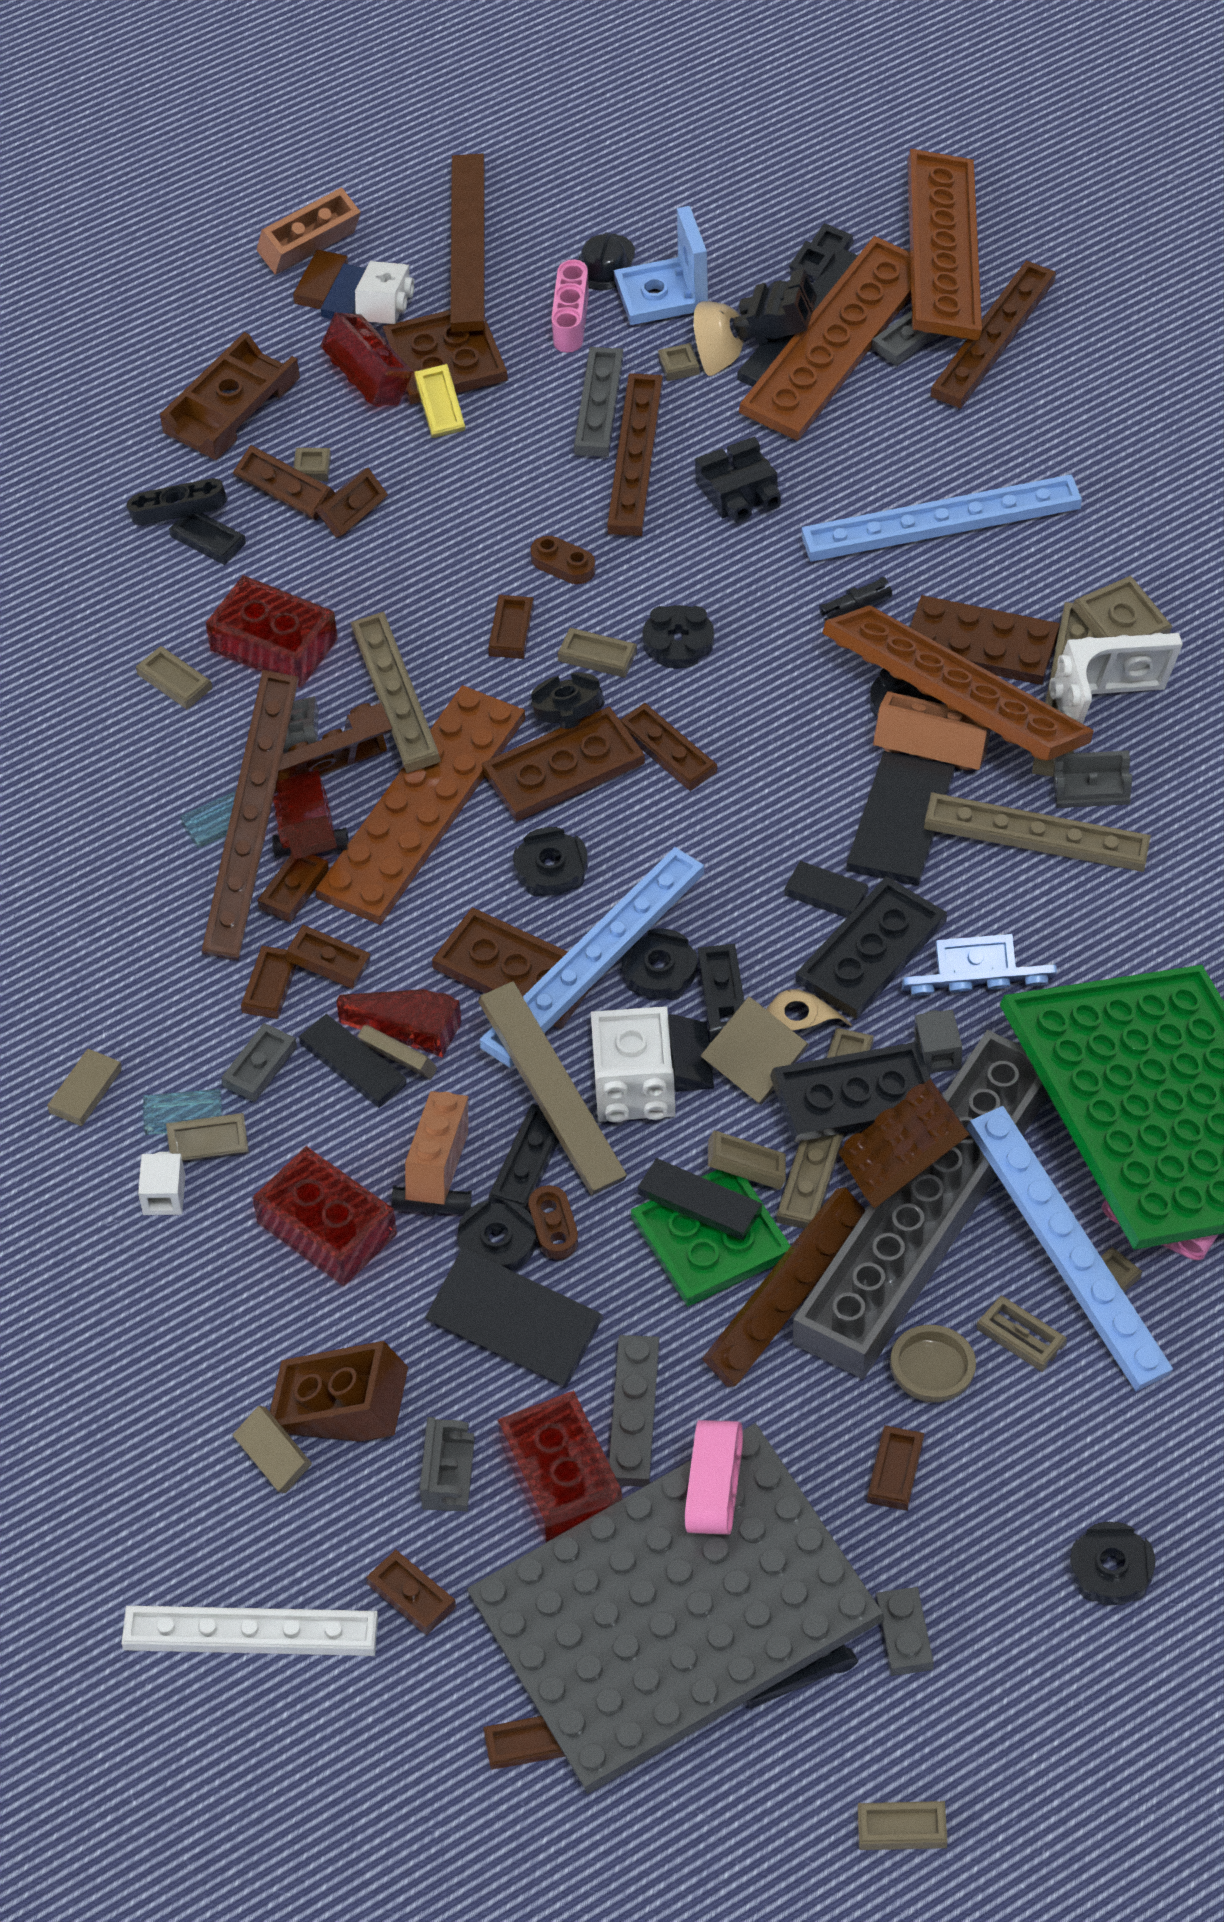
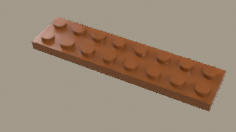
[907,148,982,341]
[739,236,911,441]
[822,605,1094,761]
[315,685,526,925]

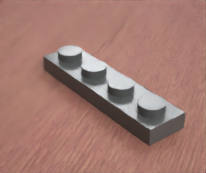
[574,347,624,457]
[608,1335,660,1487]

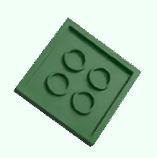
[631,1169,791,1307]

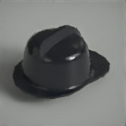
[578,232,635,290]

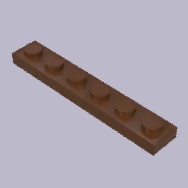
[931,260,1056,409]
[607,373,663,536]
[702,1187,866,1387]

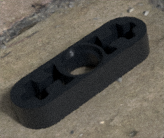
[126,478,228,525]

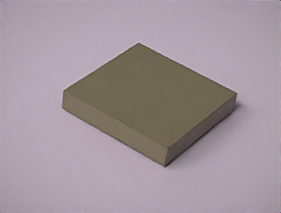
[1072,576,1173,638]
[701,996,810,1105]

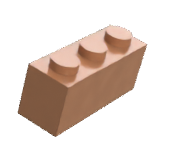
[256,187,361,275]
[873,691,991,770]
[405,1091,468,1204]

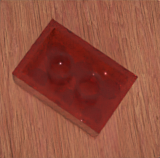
[206,575,338,688]
[252,1146,397,1286]
[497,1390,622,1543]

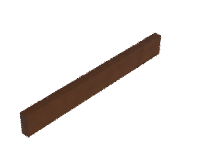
[450,153,485,332]
[202,670,299,961]

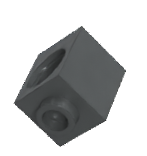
[914,1009,962,1073]

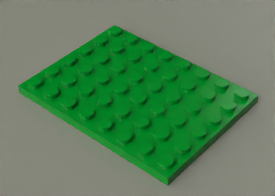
[1000,965,1224,1250]

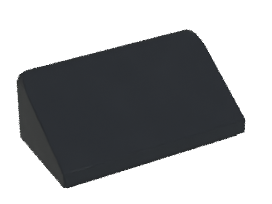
[668,1014,714,1092]

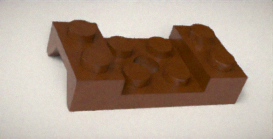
[160,332,300,460]
[275,703,392,794]

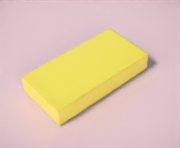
[414,364,465,438]

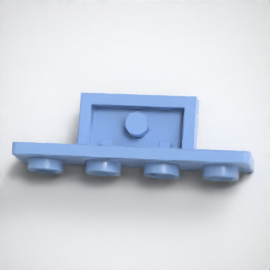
[901,934,1057,996]

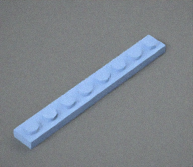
[802,474,1082,562]
[480,847,704,1068]
[967,1106,1173,1392]

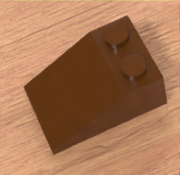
[270,1341,408,1441]

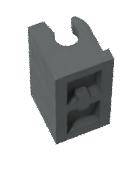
[1053,750,1132,808]
[420,1417,475,1512]

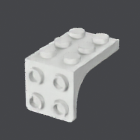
[1049,633,1183,724]
[591,1007,675,1122]

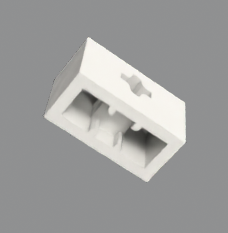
[355,261,414,324]

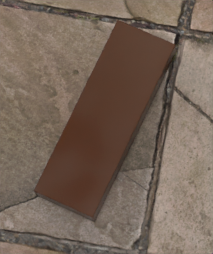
[233,445,335,521]
[620,703,717,792]

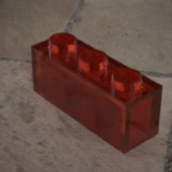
[320,313,413,407]
[273,769,337,860]

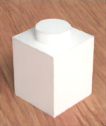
[138,1152,185,1215]

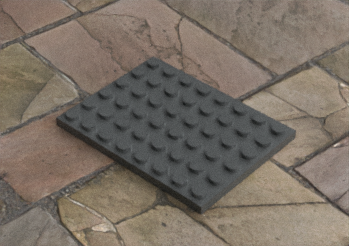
[467,1423,885,1794]

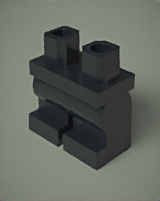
[733,268,817,345]
[695,436,781,523]

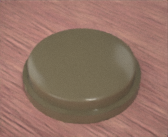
[890,1325,976,1402]

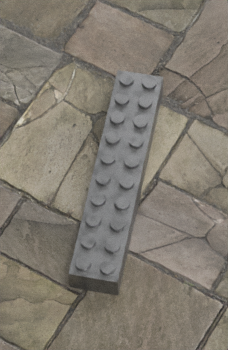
[793,1030,1049,1379]

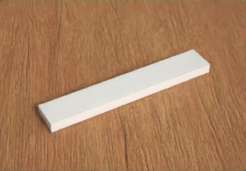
[122,1606,378,1656]

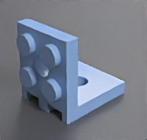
[614,206,708,325]

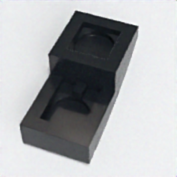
[789,223,854,280]

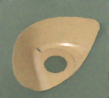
[694,301,743,376]
[766,989,852,1031]

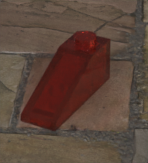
[336,989,462,1057]

